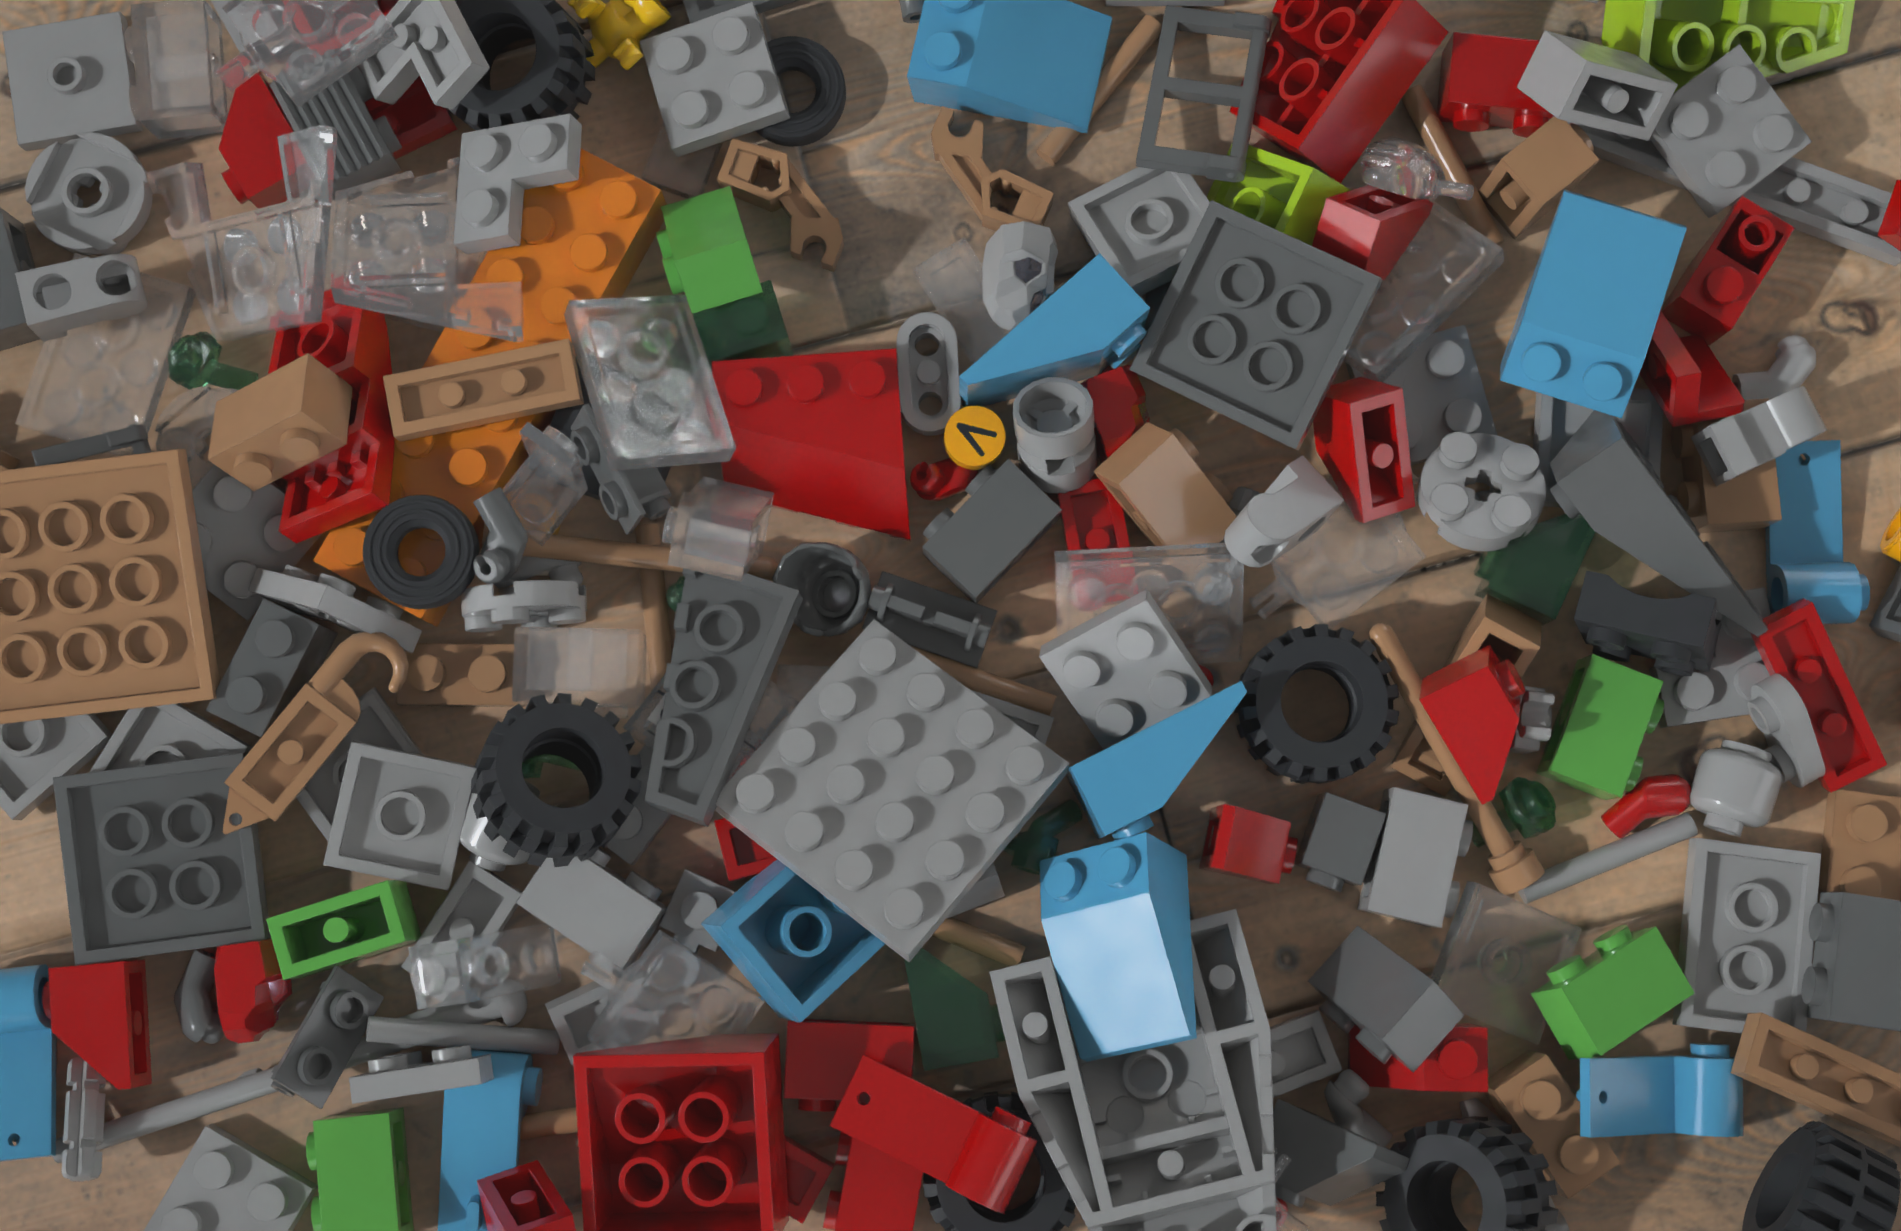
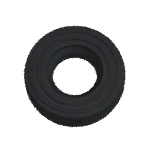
[756,36,846,147]
[363,495,480,609]

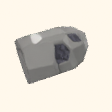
[982,221,1058,331]

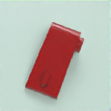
[829,1055,1037,1214]

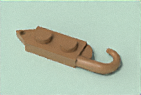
[222,631,409,834]

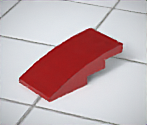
[268,271,395,544]

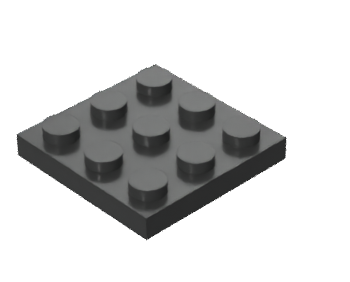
[1130,200,1383,451]
[53,752,271,965]

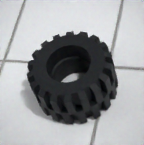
[449,0,596,131]
[1234,624,1399,784]
[471,693,642,867]
[923,1091,1076,1231]
[1376,1116,1558,1231]
[1742,1121,1901,1231]

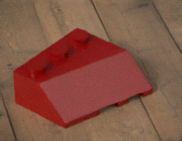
[1229,0,1449,184]
[712,348,911,542]

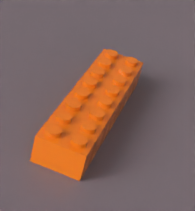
[313,148,667,627]

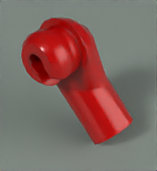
[910,458,978,501]

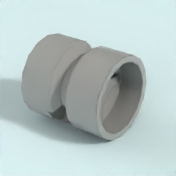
[1013,377,1098,493]

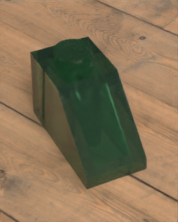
[661,280,794,389]
[1474,514,1595,626]
[904,947,1006,1071]

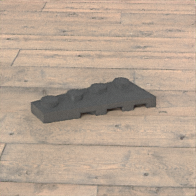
[645,553,803,827]

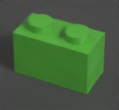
[656,186,763,314]
[1536,654,1664,800]
[266,880,421,980]
[1530,925,1695,1060]
[306,1107,414,1231]

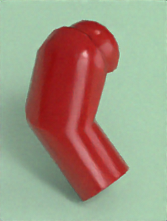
[1601,774,1691,839]

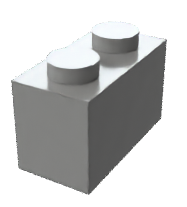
[1517,30,1678,141]
[1357,787,1473,928]
[516,848,667,972]

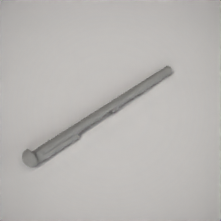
[52,980,528,1164]

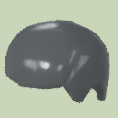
[772,542,872,637]

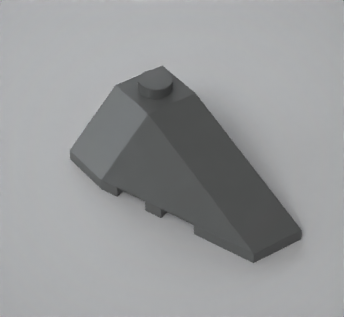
[1550,410,1768,637]

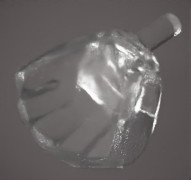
[1360,136,1474,200]

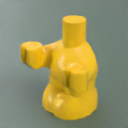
[567,0,672,70]

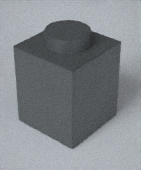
[1294,792,1386,893]

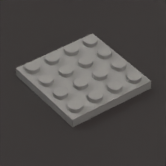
[715,619,1069,962]

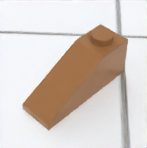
[1391,593,1542,797]

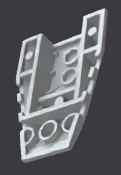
[989,909,1277,1231]

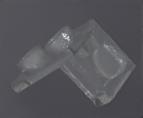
[502,422,588,547]
[408,923,562,1010]

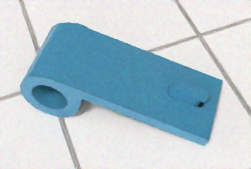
[1765,440,1870,624]
[0,964,57,1162]
[1576,1043,1744,1138]
[438,1049,543,1231]

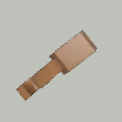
[931,106,1054,231]
[717,138,844,272]

